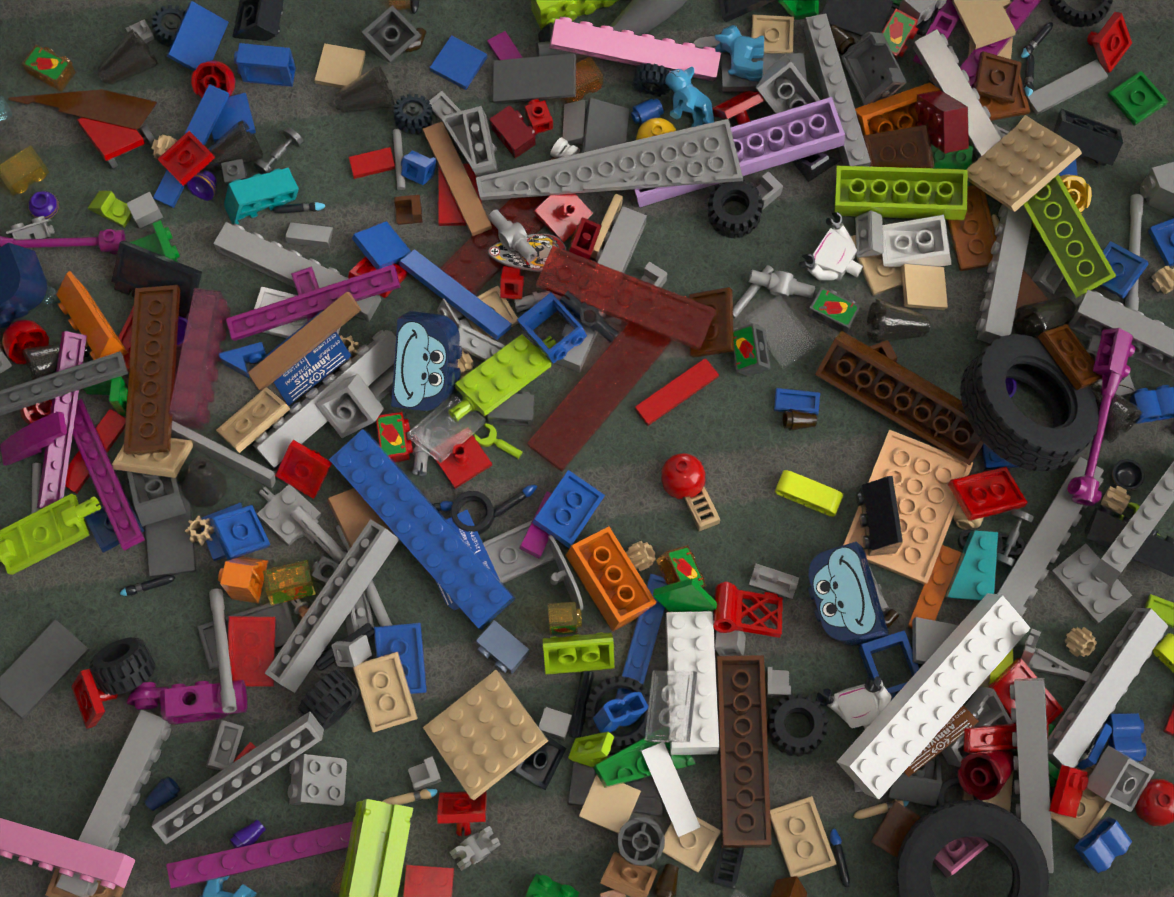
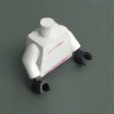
[799,212,863,281]
[816,676,892,729]

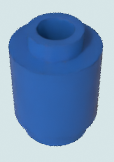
[631,98,664,126]

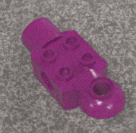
[126,680,248,725]

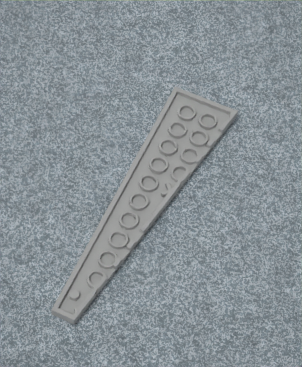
[476,119,743,200]

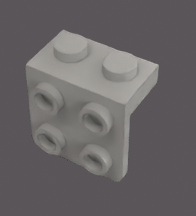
[288,754,347,806]

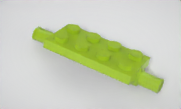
[448,334,557,422]
[0,494,101,575]

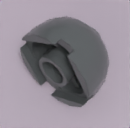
[617,817,665,866]

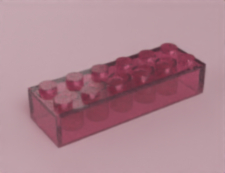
[169,288,230,430]

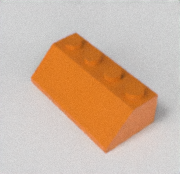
[855,83,940,138]
[56,271,128,360]
[566,527,657,632]

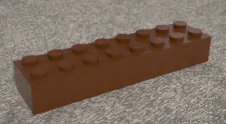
[815,331,984,465]
[716,655,771,848]

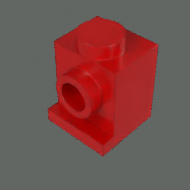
[525,99,553,134]
[500,266,524,299]

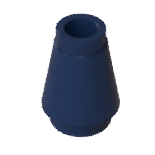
[144,776,180,811]

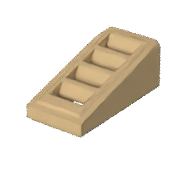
[684,487,720,531]

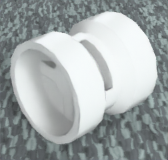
[550,137,580,159]

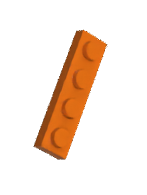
[907,545,961,629]

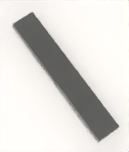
[0,351,128,416]

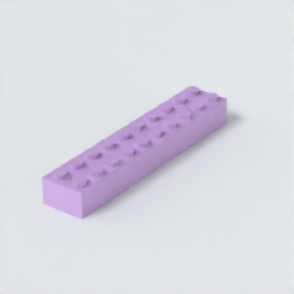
[634,97,845,207]

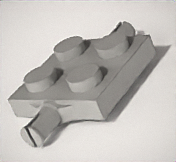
[257,484,321,546]

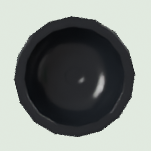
[1112,459,1145,491]

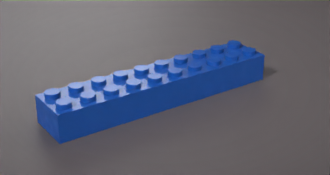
[329,429,516,629]

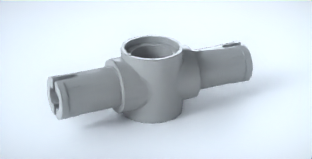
[488,210,537,262]
[748,270,815,298]

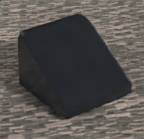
[538,22,553,42]

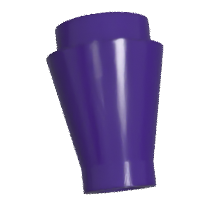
[230,819,266,848]

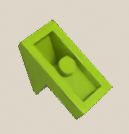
[88,191,133,228]
[568,731,614,767]

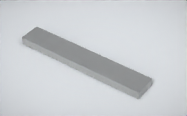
[171,421,276,488]

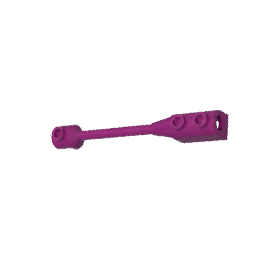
[0,229,126,254]
[1067,328,1135,506]

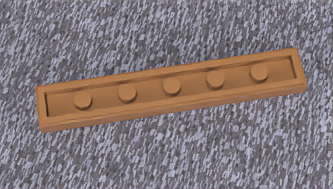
[423,122,492,236]
[248,292,361,390]

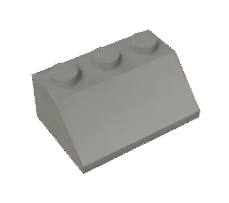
[756,54,820,114]

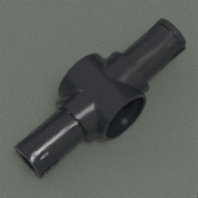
[559,290,619,343]

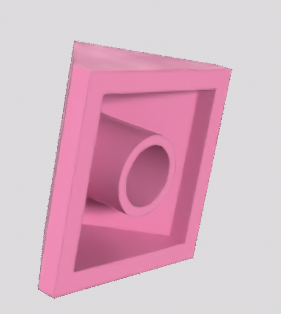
[933,837,989,878]

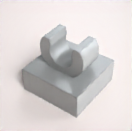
[126,19,155,48]

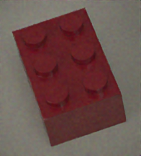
[915,90,969,153]

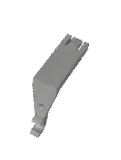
[1021,629,1091,682]

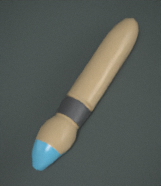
[382,789,437,805]
[853,799,909,819]

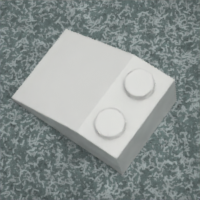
[882,215,951,267]

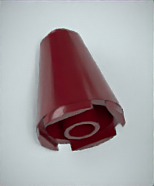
[958,750,1014,800]

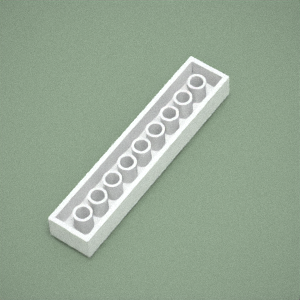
[837,593,1030,799]

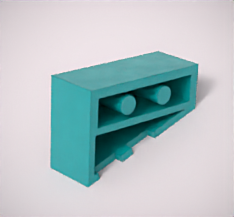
[224,168,299,224]
[944,530,998,601]

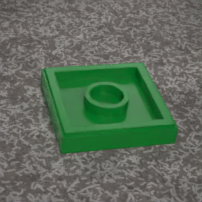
[1108,71,1168,126]
[653,578,717,612]

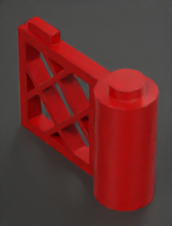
[713,582,783,638]

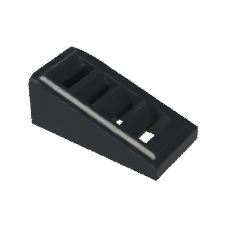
[712,843,744,889]

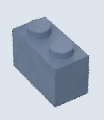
[476,620,530,674]

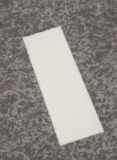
[642,742,700,837]

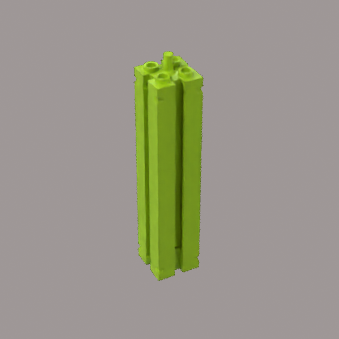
[339,799,413,897]

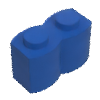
[1130,385,1174,424]
[593,692,649,733]
[1106,713,1146,762]
[1074,817,1132,873]

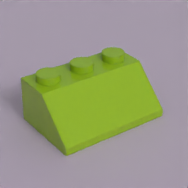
[543,632,615,675]

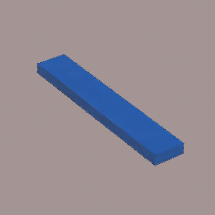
[153,84,230,208]
[399,249,512,340]
[615,574,672,700]

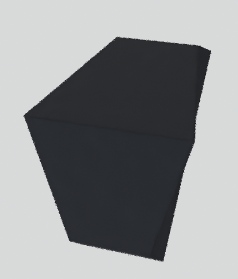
[792,152,841,182]

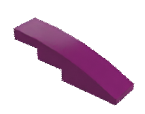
[913,0,960,65]
[0,411,67,466]

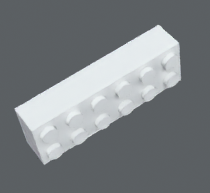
[666,611,719,755]

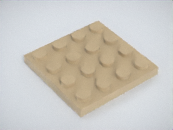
[967,117,1082,212]
[423,670,548,800]

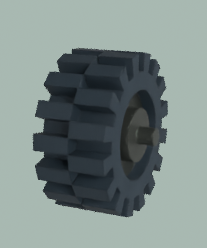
[152,5,185,47]
[633,63,670,96]
[394,94,432,134]

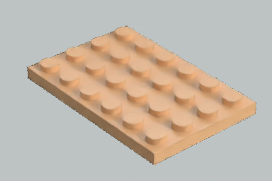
[843,430,973,585]

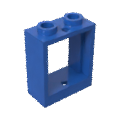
[234,43,296,87]
[517,292,587,364]
[858,630,919,700]

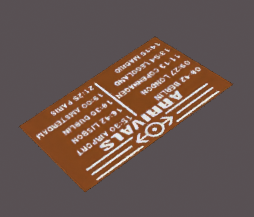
[904,705,979,777]

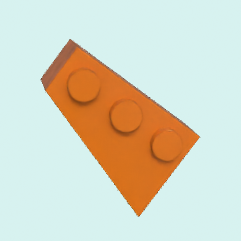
[218,556,268,604]

